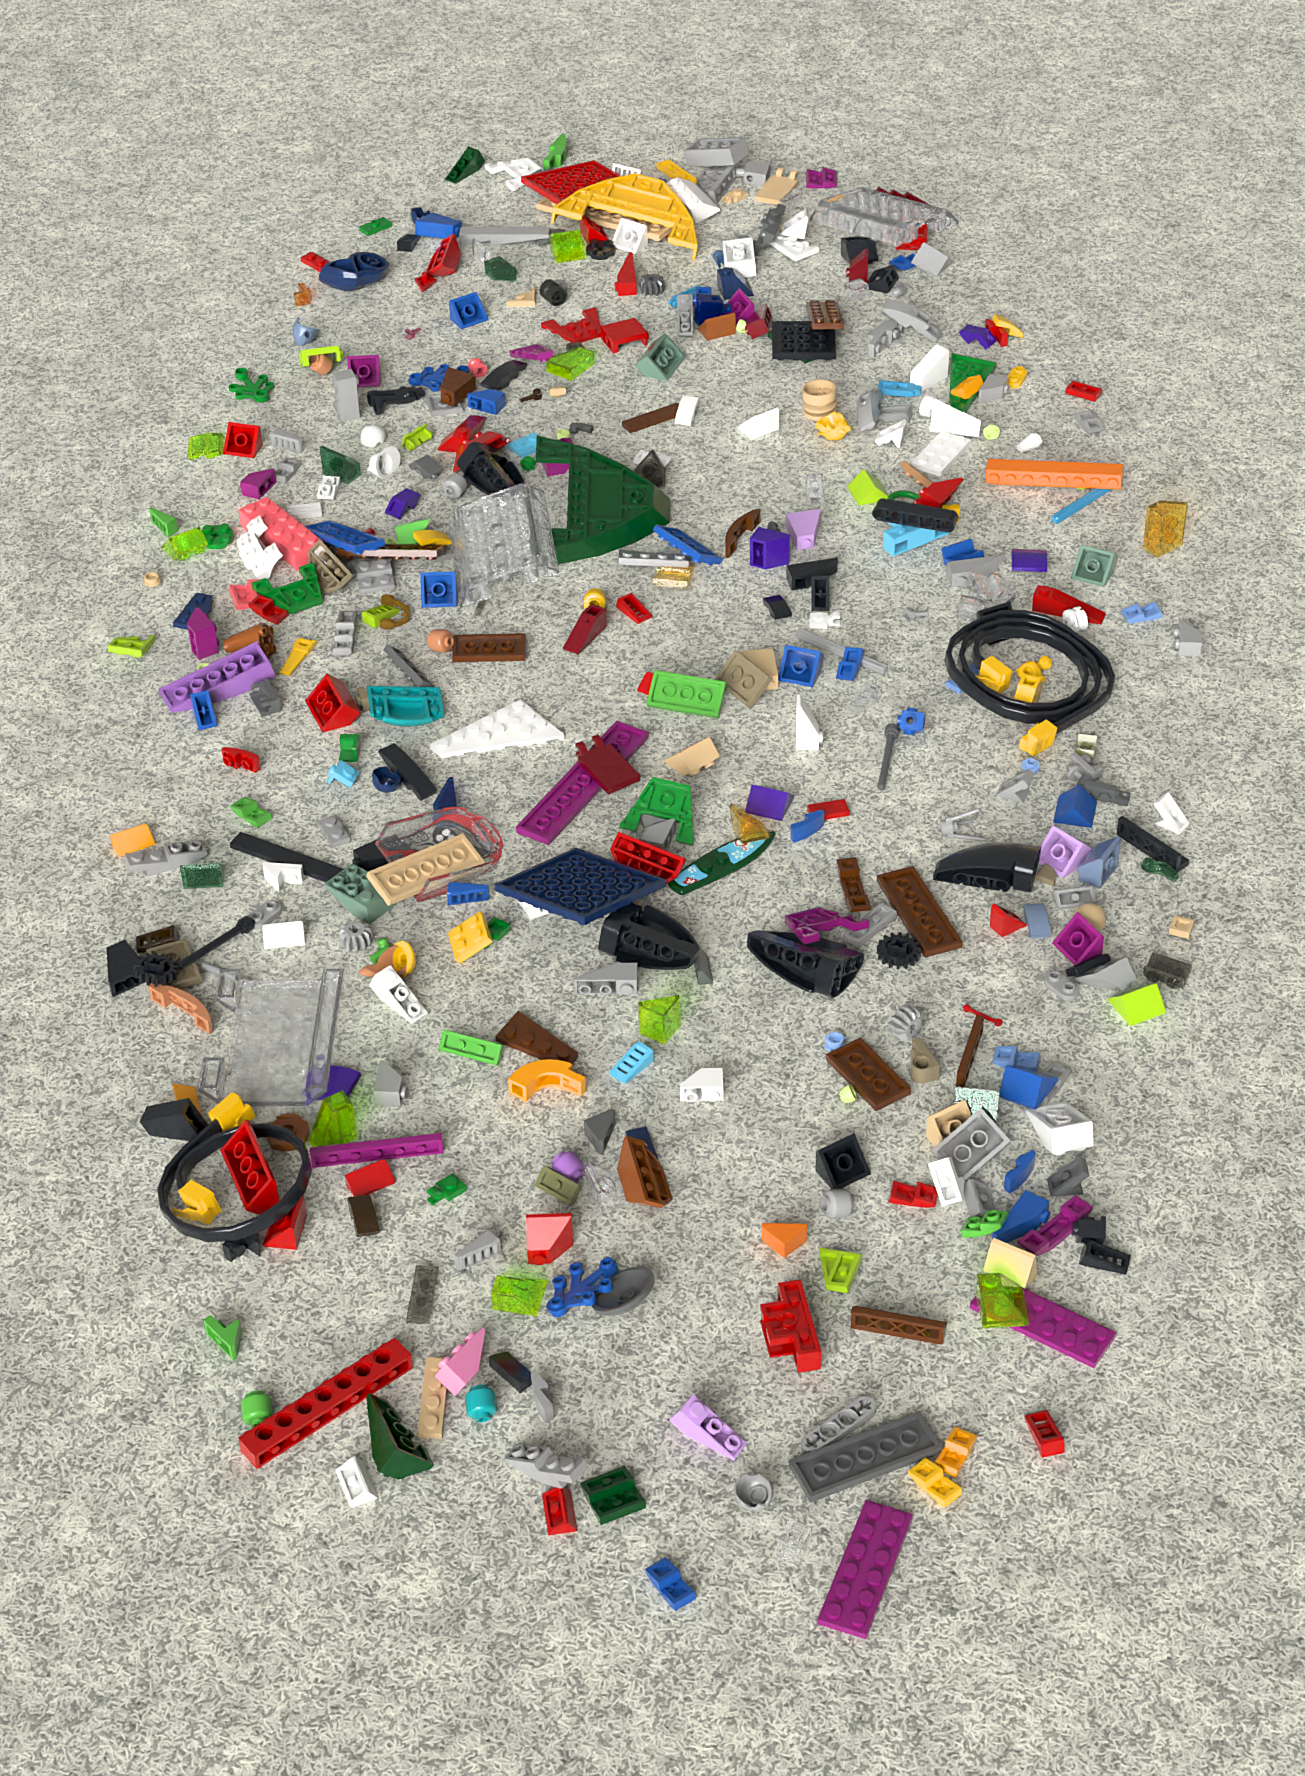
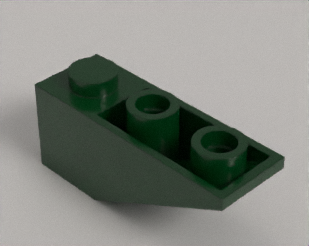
[445,146,485,184]

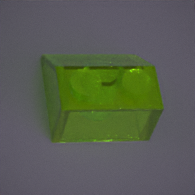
[548,230,586,264]
[161,526,208,561]

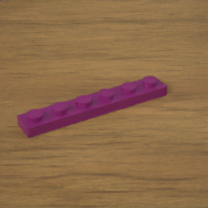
[310,1133,443,1168]

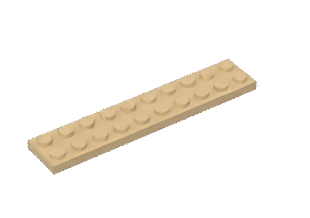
[536,197,673,241]

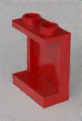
[600,318,649,353]

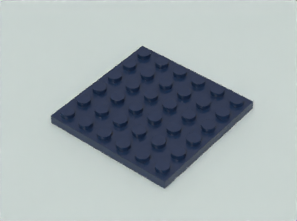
[495,848,665,925]

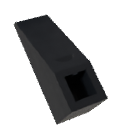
[786,557,838,591]

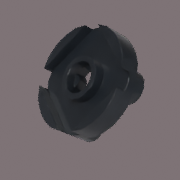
[586,239,616,260]

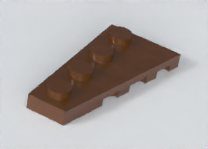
[495,1011,578,1064]

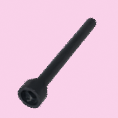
[177,916,254,970]

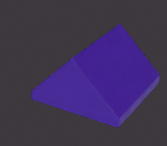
[745,784,794,821]

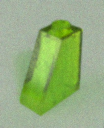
[546,347,594,381]
[308,1090,357,1147]

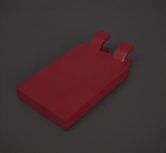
[575,734,641,794]

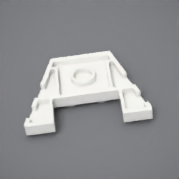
[485,158,543,191]

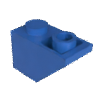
[467,389,506,415]

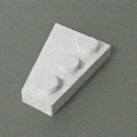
[930,399,981,438]

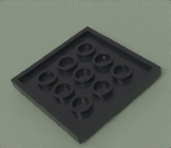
[771,321,836,361]

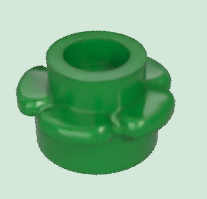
[520,456,536,471]

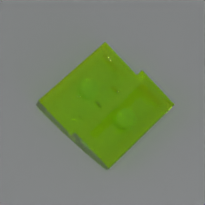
[187,433,224,460]

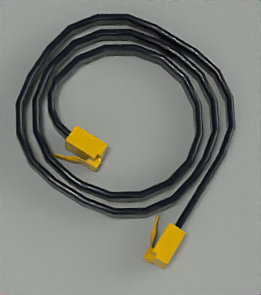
[944,610,1115,757]

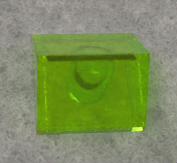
[638,995,681,1045]

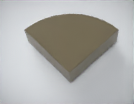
[1036,864,1056,886]

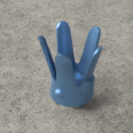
[712,250,725,269]

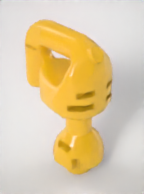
[1016,656,1052,684]

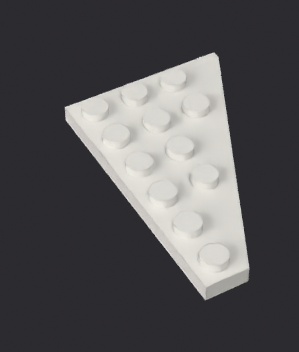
[430,699,564,758]

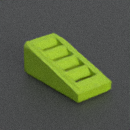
[362,605,400,629]

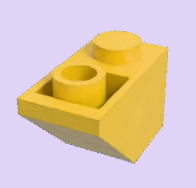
[1014,674,1042,703]

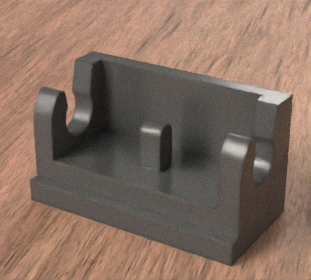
[250,678,281,717]

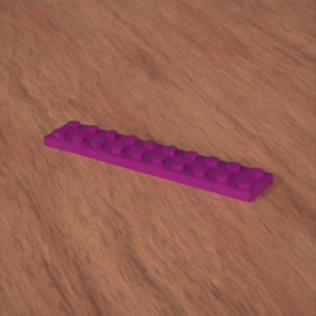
[516,721,649,845]

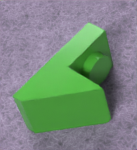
[203,1315,242,1360]

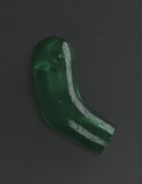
[1141,858,1179,882]

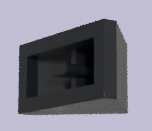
[811,576,829,611]

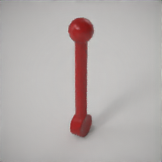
[963,1004,1003,1026]

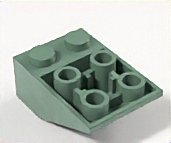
[324,863,397,925]

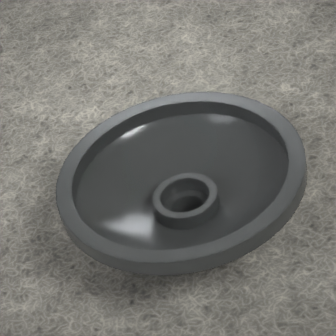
[591,1266,655,1316]

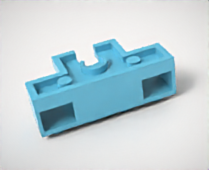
[883,522,949,557]

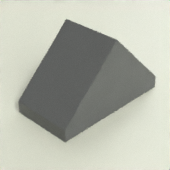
[584,1109,616,1155]

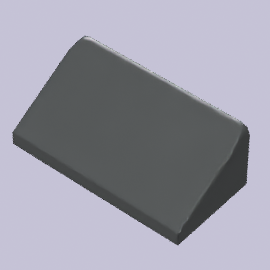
[694,945,713,985]

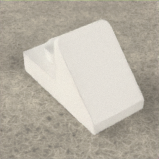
[875,419,907,448]
[1154,792,1190,834]
[263,862,304,893]
[928,1157,964,1206]

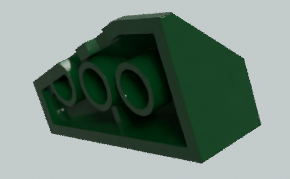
[366,1393,434,1480]

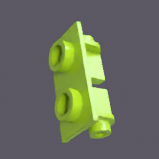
[401,423,433,451]

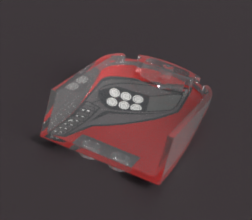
[375,807,503,902]

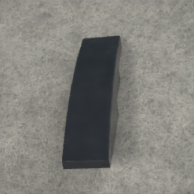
[480,360,527,390]
[378,743,437,801]

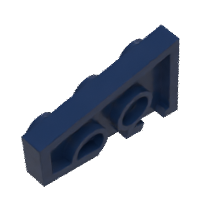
[173,592,213,630]

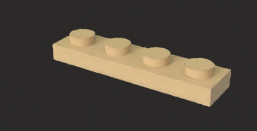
[418,1357,447,1438]

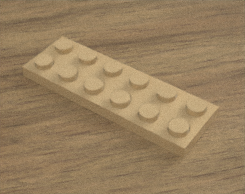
[366,834,485,906]

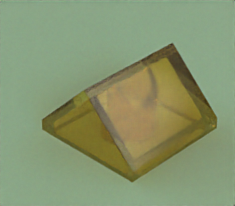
[729,803,771,844]

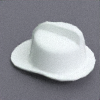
[367,446,400,479]

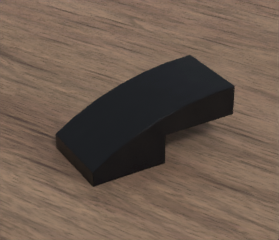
[763,595,792,620]

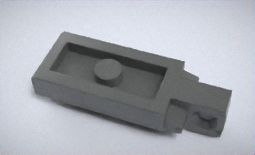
[1077,778,1131,806]

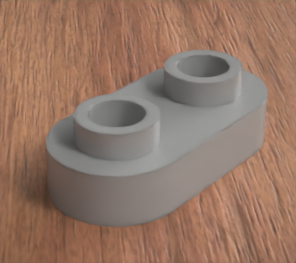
[248,900,282,930]
[1043,970,1079,1001]

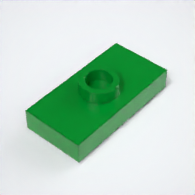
[359,217,392,236]

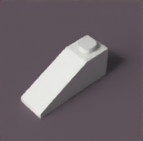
[796,695,823,750]

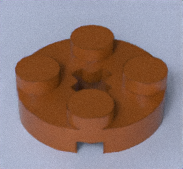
[266,1113,310,1151]

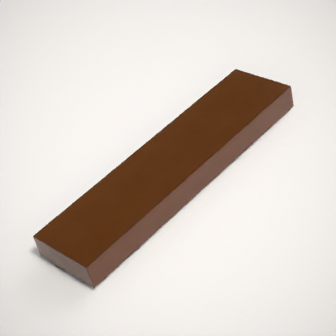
[622,402,679,434]
[956,1015,984,1088]

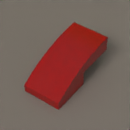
[985,319,1008,347]
[248,595,289,625]
[888,1181,938,1208]

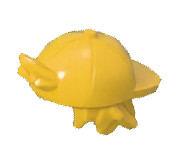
[815,411,851,441]

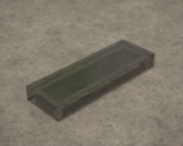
[406,1265,439,1324]

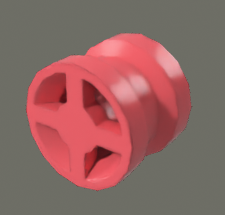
[468,358,488,378]

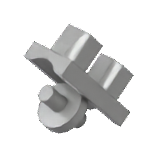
[1068,752,1102,781]

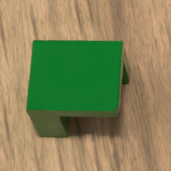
[339,734,360,762]

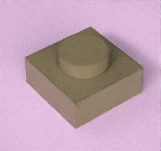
[355,686,369,712]

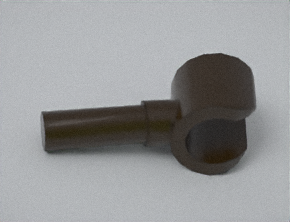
[520,388,542,402]

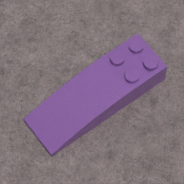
[158,641,276,713]

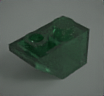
[484,256,517,282]

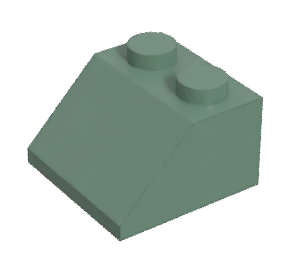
[1071,545,1118,587]

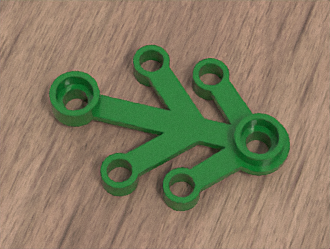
[229,368,274,403]

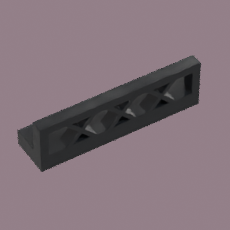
[1116,816,1189,874]

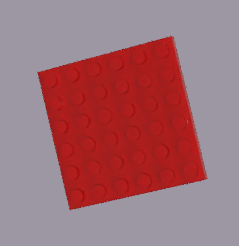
[521,160,621,204]

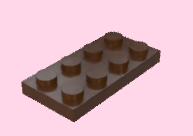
[452,633,526,662]
[826,1037,911,1111]

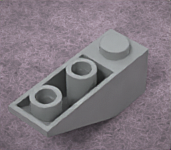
[574,963,638,995]

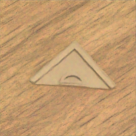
[507,287,536,306]

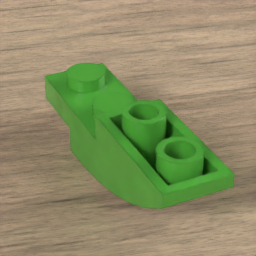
[543,133,567,171]

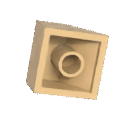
[664,737,720,776]

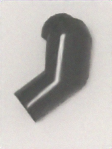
[569,422,594,434]

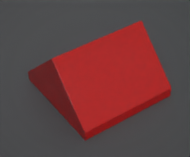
[580,215,610,244]
[223,422,263,458]
[262,1195,307,1250]

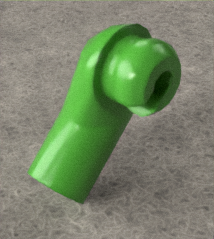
[369,937,391,964]

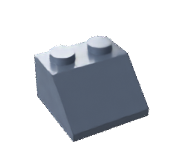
[1077,836,1121,889]

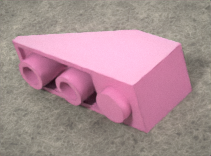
[435,1327,486,1396]

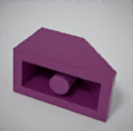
[240,469,277,500]

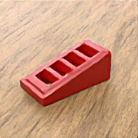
[616,593,652,624]
[1024,1410,1065,1458]

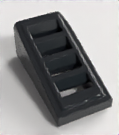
[397,234,421,252]
[1079,1238,1131,1275]

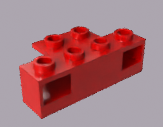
[760,1279,822,1373]

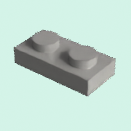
[318,815,350,848]

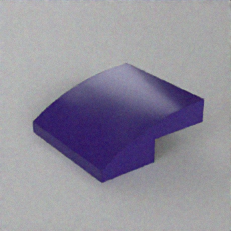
[1011,549,1047,572]
[302,1065,362,1105]

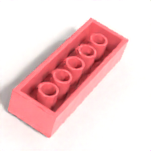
[238,497,324,571]

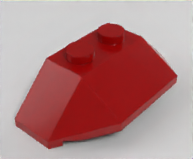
[426,233,461,277]
[453,431,511,473]
[610,832,686,885]

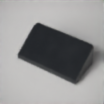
[489,1351,532,1393]

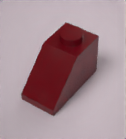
[846,249,869,283]

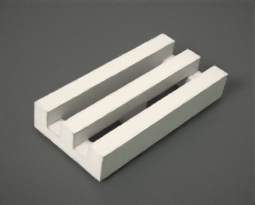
[287,502,322,519]

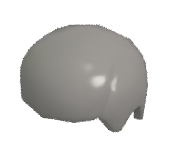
[733,1472,774,1511]

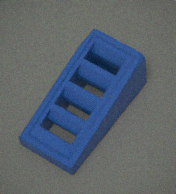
[447,882,490,905]

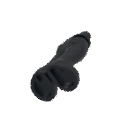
[367,386,425,415]

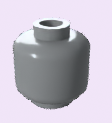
[442,473,467,498]
[820,1188,855,1219]

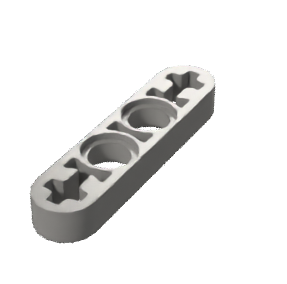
[801,1396,876,1454]

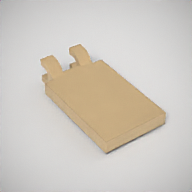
[755,168,798,205]

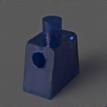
[694,294,731,327]

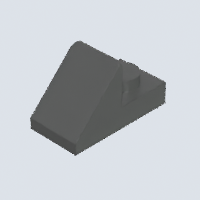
[1047,1156,1090,1197]

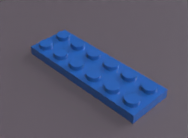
[305,520,385,554]

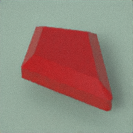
[414,272,436,292]

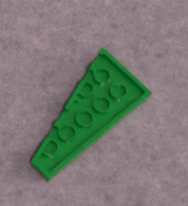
[949,353,997,413]

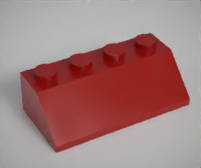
[220,1120,279,1215]

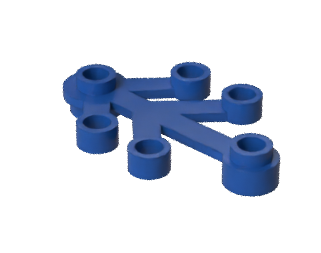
[408,364,469,392]
[546,1257,619,1317]

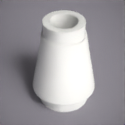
[1016,433,1042,453]

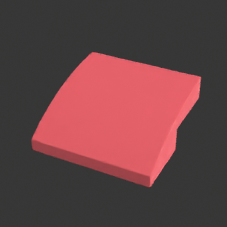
[228,579,262,610]

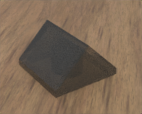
[633,449,666,488]

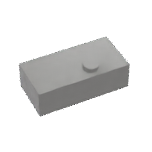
[684,137,749,168]

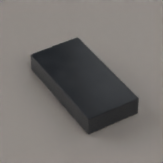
[1065,953,1111,977]

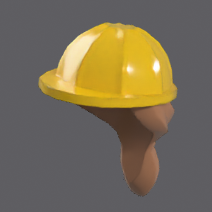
[359,941,417,978]

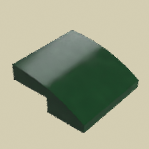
[580,1466,646,1525]

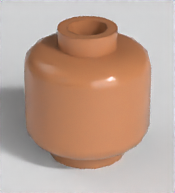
[309,354,333,375]
[427,629,454,653]

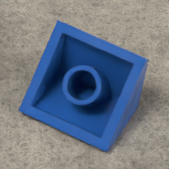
[449,291,489,330]
[420,571,457,608]
[1053,784,1097,828]
[999,1065,1058,1110]

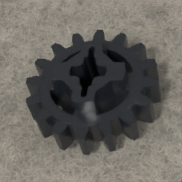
[877,932,921,969]
[133,952,179,987]

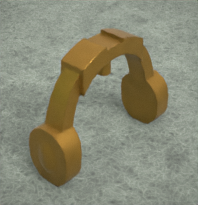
[380,594,410,630]

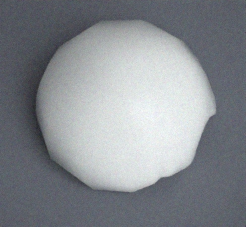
[360,425,386,447]

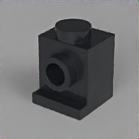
[1072,1216,1106,1244]

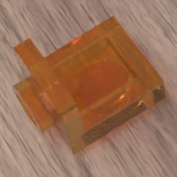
[294,283,311,307]

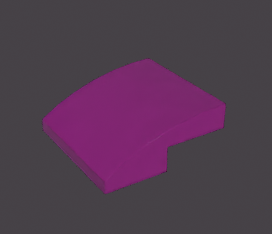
[805,167,837,188]

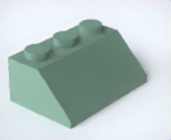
[635,333,686,381]

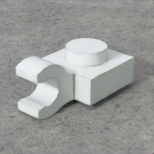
[809,612,840,629]

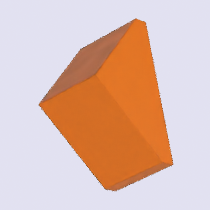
[762,1223,807,1258]

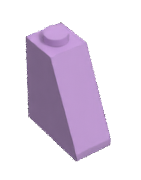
[786,509,820,550]

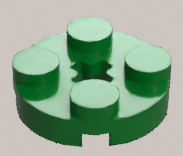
[199,523,234,549]

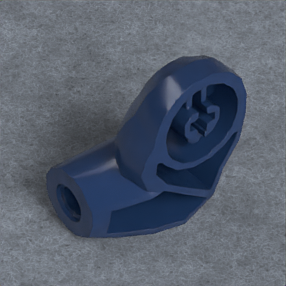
[319,252,389,291]

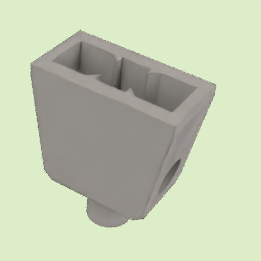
[736,161,771,187]

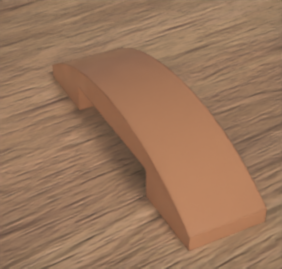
[148,984,213,1034]

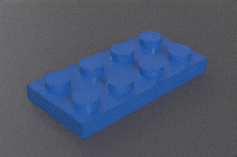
[653,525,723,566]

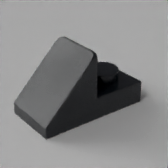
[222,1217,260,1262]

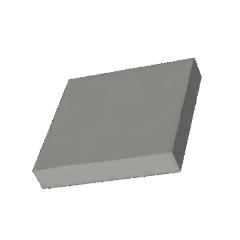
[426,394,463,417]

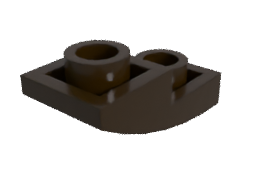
[347,1195,380,1237]

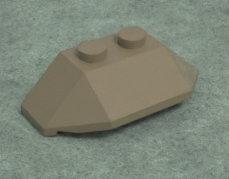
[308,539,355,595]

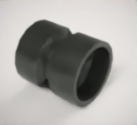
[539,279,567,307]

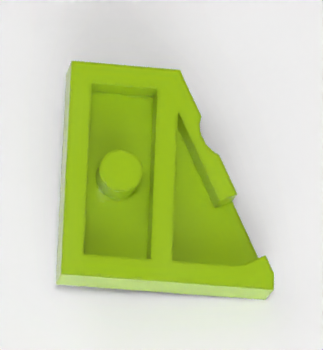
[108,635,156,657]
[819,1248,862,1293]

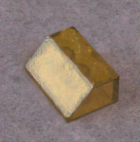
[1143,500,1188,558]

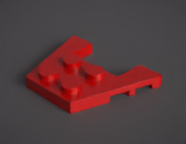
[541,307,601,344]

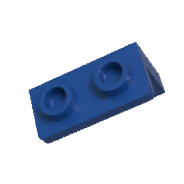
[941,539,984,565]

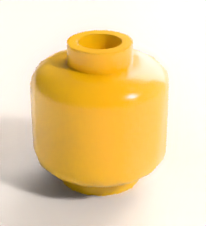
[583,588,607,609]

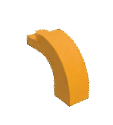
[508,1059,586,1102]

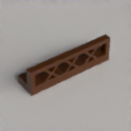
[850,1306,947,1345]

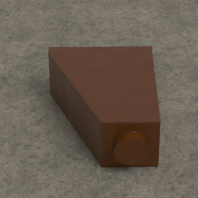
[440,367,476,407]

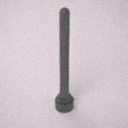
[878,723,900,790]

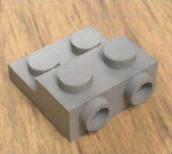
[355,559,395,594]

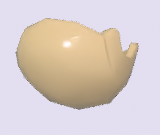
[1074,902,1106,931]

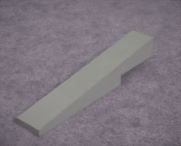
[459,227,551,245]

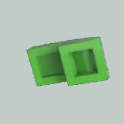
[230,797,272,828]

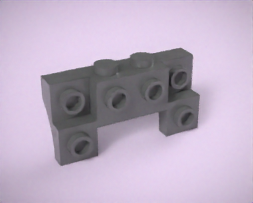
[753,203,787,256]

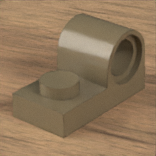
[910,1037,940,1084]

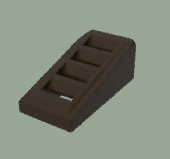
[136,925,180,953]

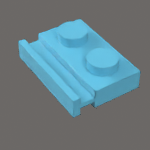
[508,433,539,458]

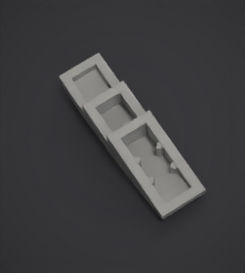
[333,611,358,655]

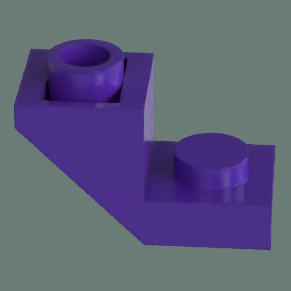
[958,325,997,350]
[385,488,421,520]

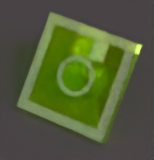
[491,1273,548,1317]
[975,1273,1029,1328]

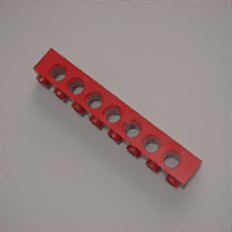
[238,1337,413,1469]

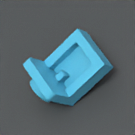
[327,760,359,787]

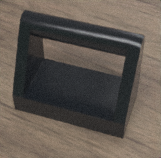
[863,265,899,293]

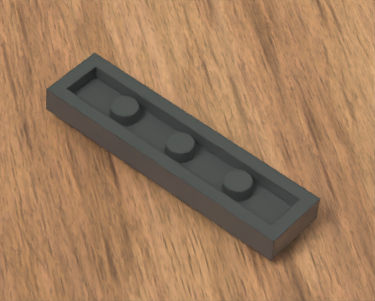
[383,644,435,687]

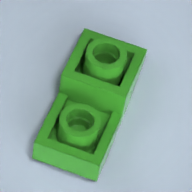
[960,1210,1009,1238]

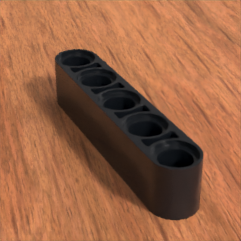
[872,498,959,533]

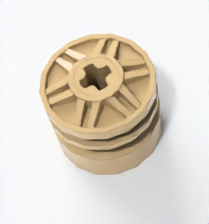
[802,379,837,421]

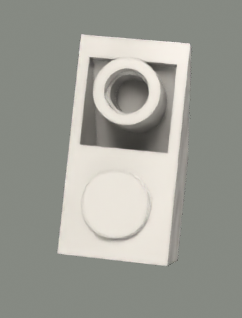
[680,1068,723,1102]

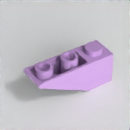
[669,1394,747,1460]

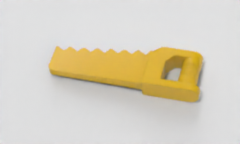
[279,638,317,676]

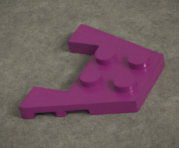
[785,907,869,944]

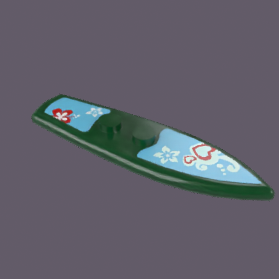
[667,831,775,895]

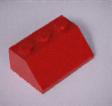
[305,673,361,733]

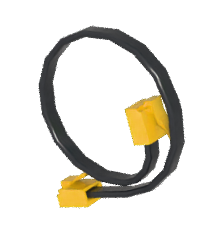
[157,1092,312,1243]

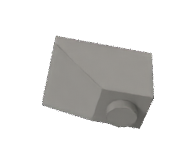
[1073,957,1136,991]

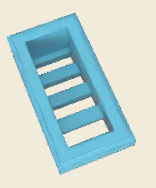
[609,1041,654,1084]

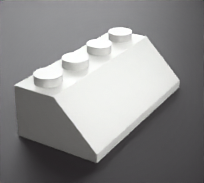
[666,177,720,224]

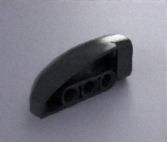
[456,442,525,503]
[933,842,1041,893]
[598,903,700,970]

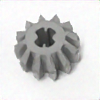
[338,920,373,953]
[889,1004,924,1042]

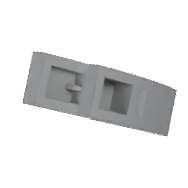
[677,294,693,336]
[882,299,942,343]
[868,318,904,358]
[857,389,882,432]
[124,840,207,876]
[504,1443,589,1488]

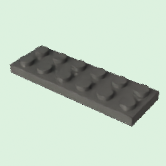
[789,1411,942,1503]

